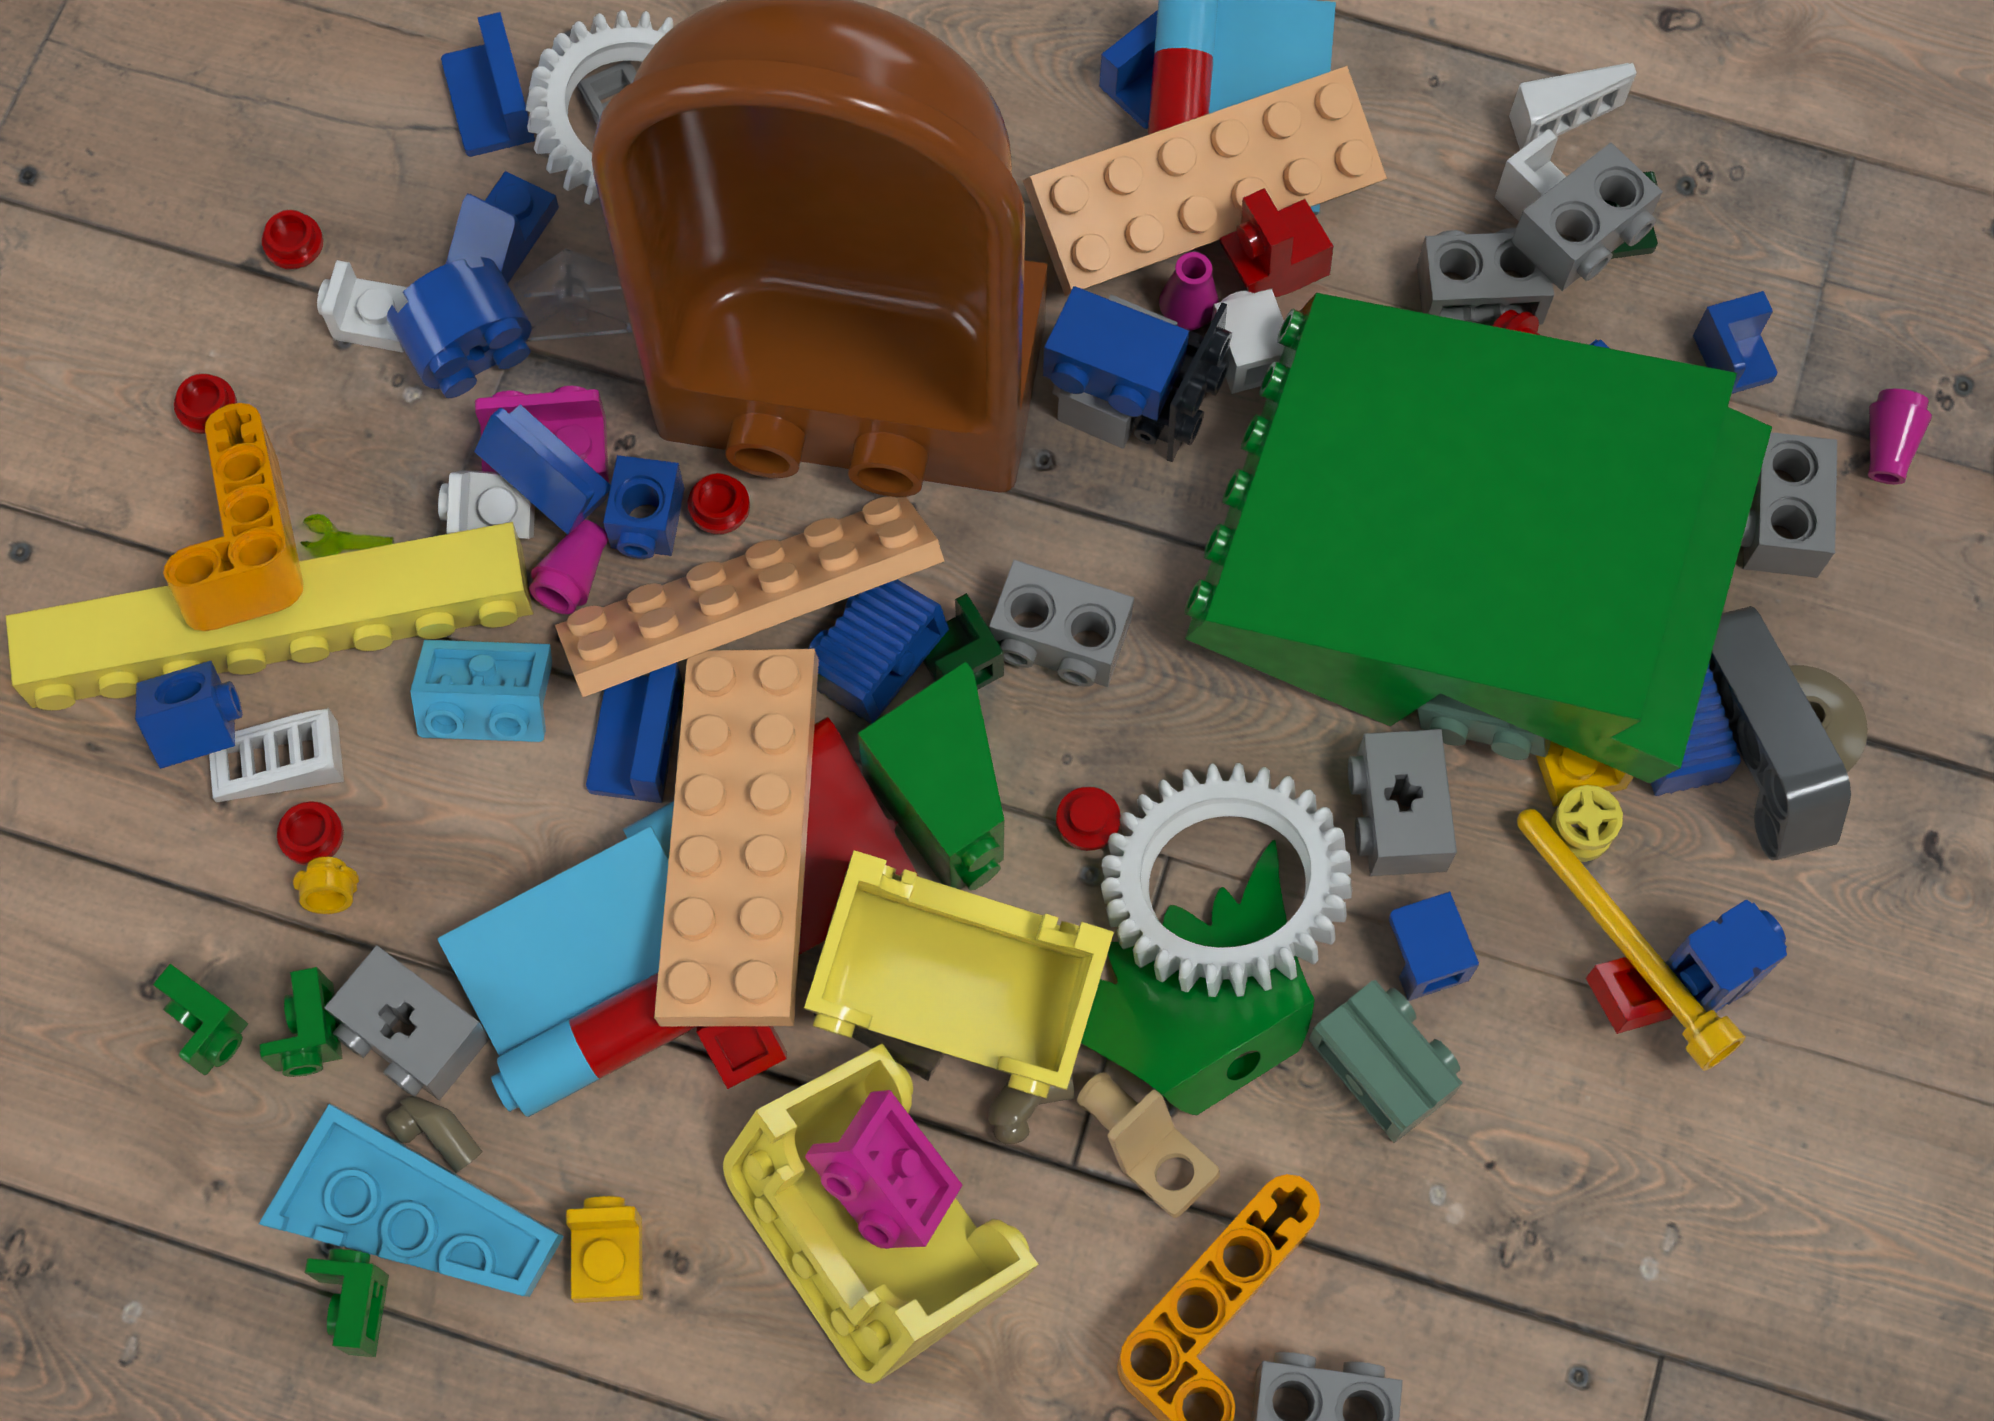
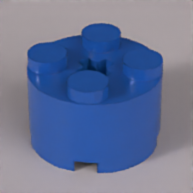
[387,257,532,398]

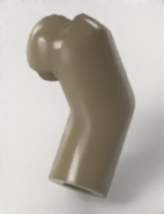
[988,1074,1075,1144]

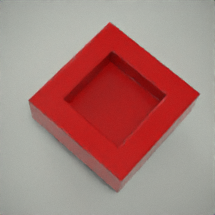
[1585,957,1674,1034]
[696,1026,787,1089]

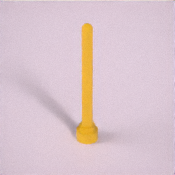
[1517,809,1746,1071]

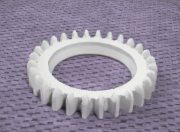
[526,10,673,205]
[1101,763,1352,997]

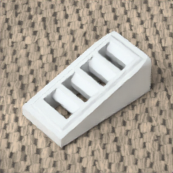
[1509,63,1636,150]
[209,708,344,802]

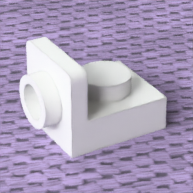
[317,260,408,352]
[438,470,535,539]

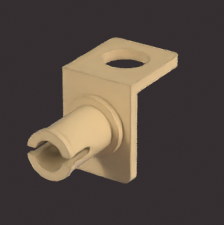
[1077,1072,1220,1218]

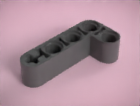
[1709,606,1851,861]

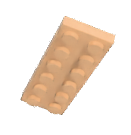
[1023,66,1387,296]
[555,496,945,697]
[654,649,819,1026]

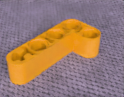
[163,403,304,631]
[1117,1174,1320,1421]

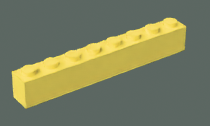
[6,522,533,710]

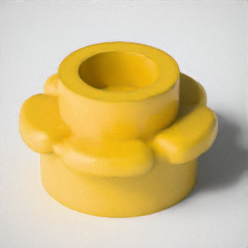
[293,857,359,914]

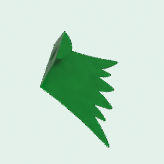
[1081,840,1315,1116]

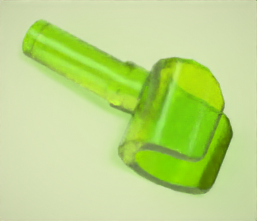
[300,514,394,558]

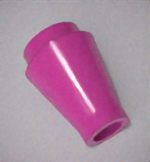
[1159,252,1219,331]
[1868,388,1932,485]
[529,520,608,614]

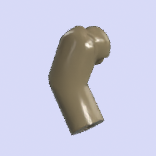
[386,1096,483,1173]

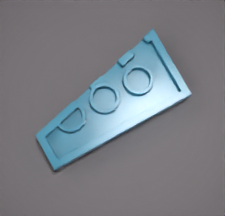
[259,1104,564,1297]

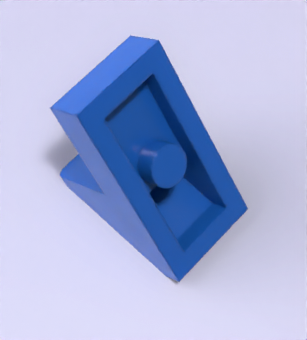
[446,171,559,284]

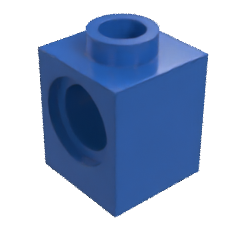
[603,455,685,559]
[135,661,243,769]

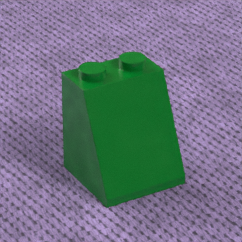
[858,662,1005,891]

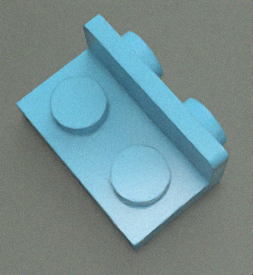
[410,640,552,742]

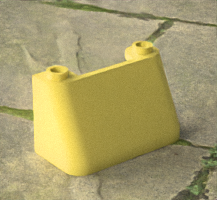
[804,850,1114,1099]
[723,1043,1039,1384]

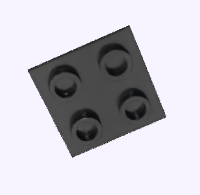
[1133,302,1232,462]

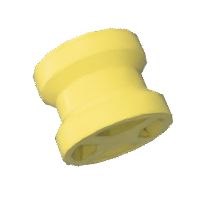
[1549,785,1623,862]

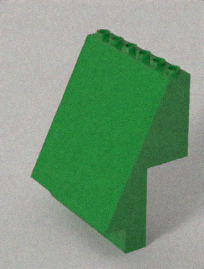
[1185,292,1772,783]

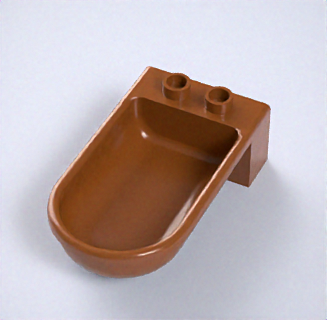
[592,0,1048,497]

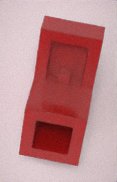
[1219,188,1334,297]

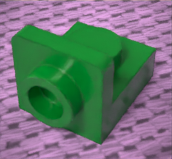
[153,964,249,1075]
[259,967,343,1077]
[305,1249,389,1358]

